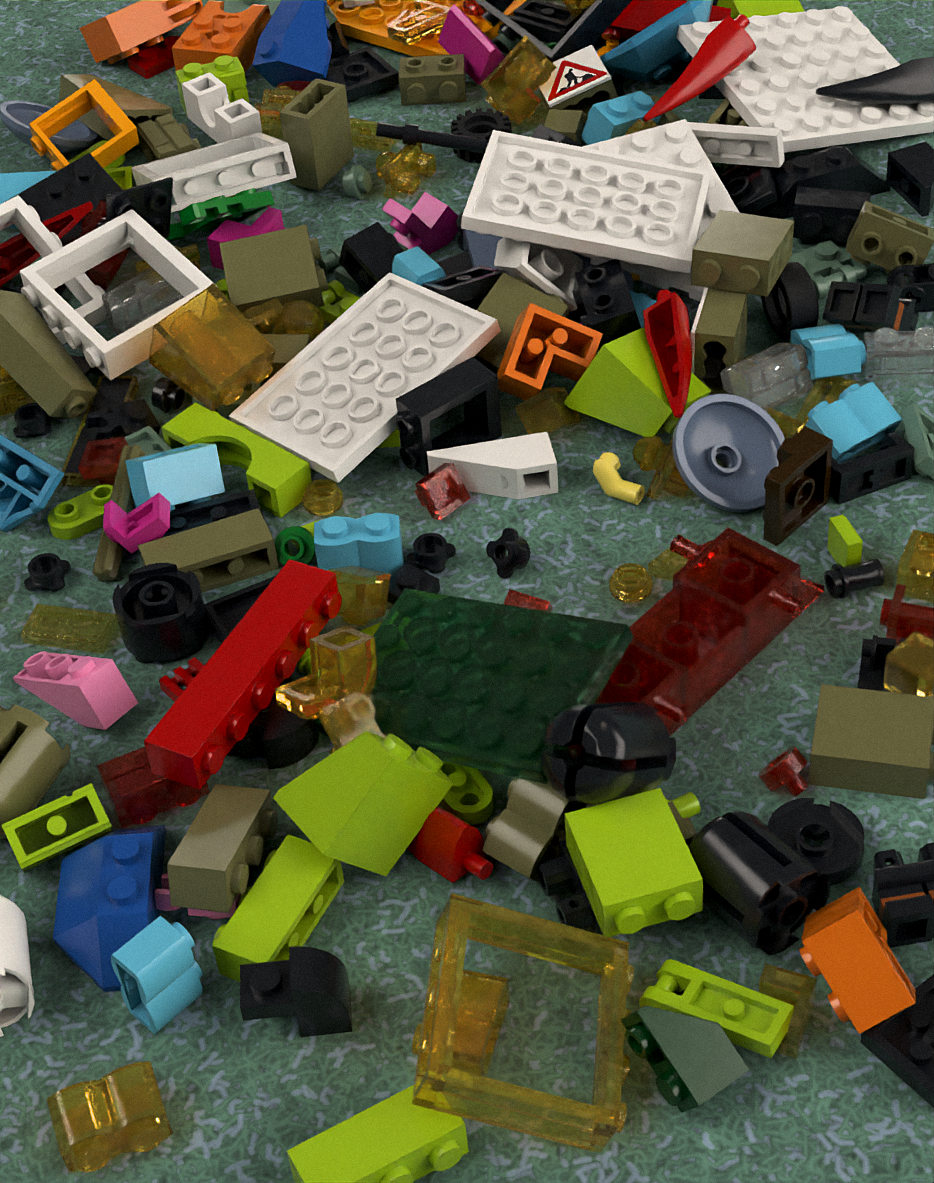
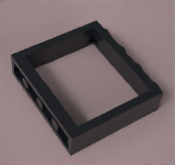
[475,0,632,66]

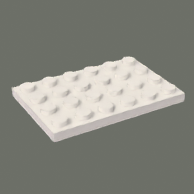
[461,130,712,274]
[229,272,501,483]

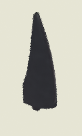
[816,57,934,104]

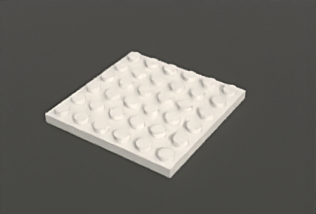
[676,6,934,153]

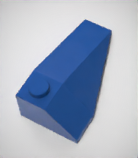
[252,0,332,87]

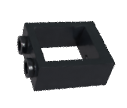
[396,357,502,479]

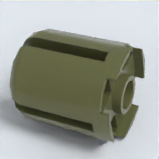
[0,704,71,840]

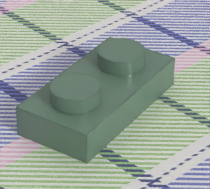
[900,403,934,479]

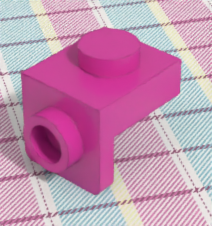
[103,493,170,554]

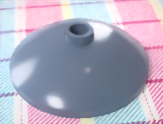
[0,100,97,154]
[672,394,785,512]

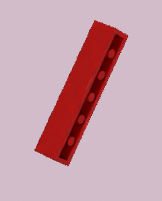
[144,559,342,790]

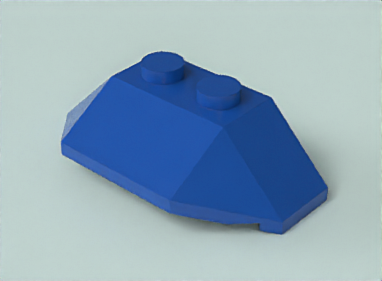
[53,825,166,992]

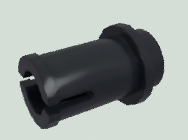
[824,559,885,598]

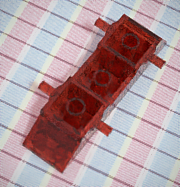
[527,528,824,764]

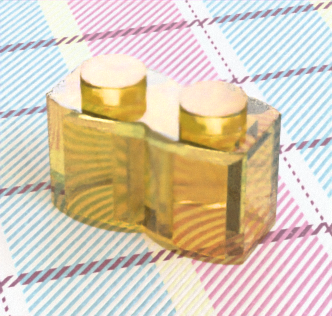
[412,967,510,1086]
[47,1061,173,1172]

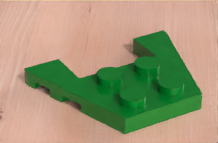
[165,188,274,242]

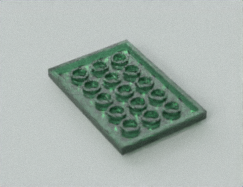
[315,589,634,784]

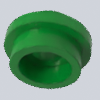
[274,526,316,565]

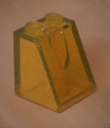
[148,283,276,411]

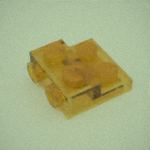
[480,35,557,125]

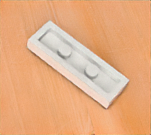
[687,122,785,168]

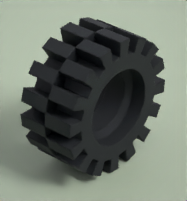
[451,108,512,163]

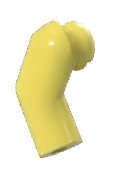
[593,452,645,505]

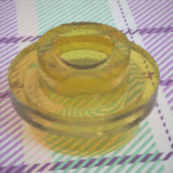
[302,479,344,516]
[609,563,653,603]

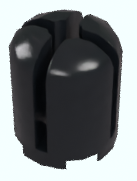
[540,701,676,805]
[688,811,830,956]

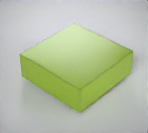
[827,514,863,567]

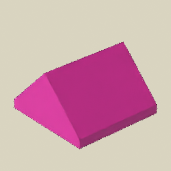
[438,4,515,85]

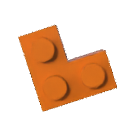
[497,303,603,402]
[799,887,916,1034]

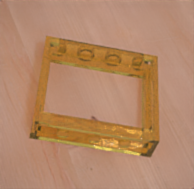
[411,893,634,1152]

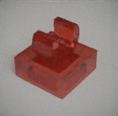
[78,437,129,485]
[414,463,471,519]

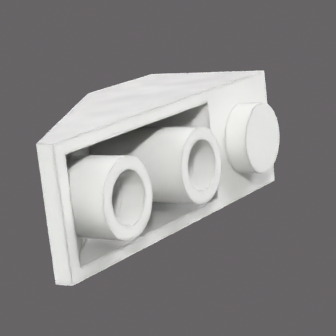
[427,432,558,499]

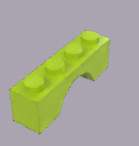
[161,402,314,518]

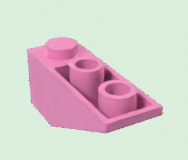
[13,651,138,730]

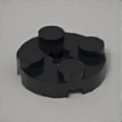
[768,798,864,886]

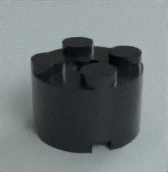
[112,563,208,664]

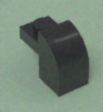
[227,685,323,769]
[240,946,352,1037]

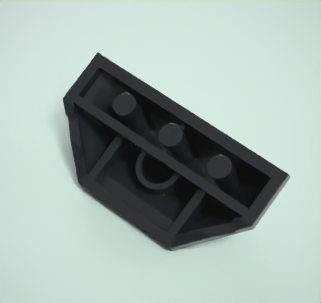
[752,146,890,219]

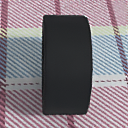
[761,262,819,339]

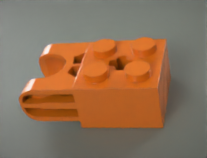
[79,0,203,65]
[172,0,271,73]

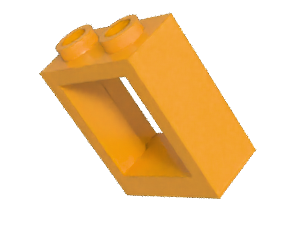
[29,79,139,171]

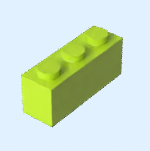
[212,834,345,982]
[287,1074,469,1183]

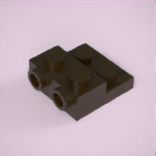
[762,426,833,546]

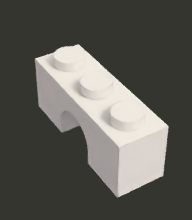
[182,72,262,143]

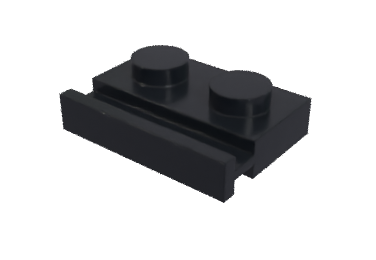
[508,0,582,42]

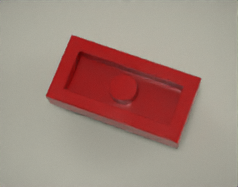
[127,35,180,79]

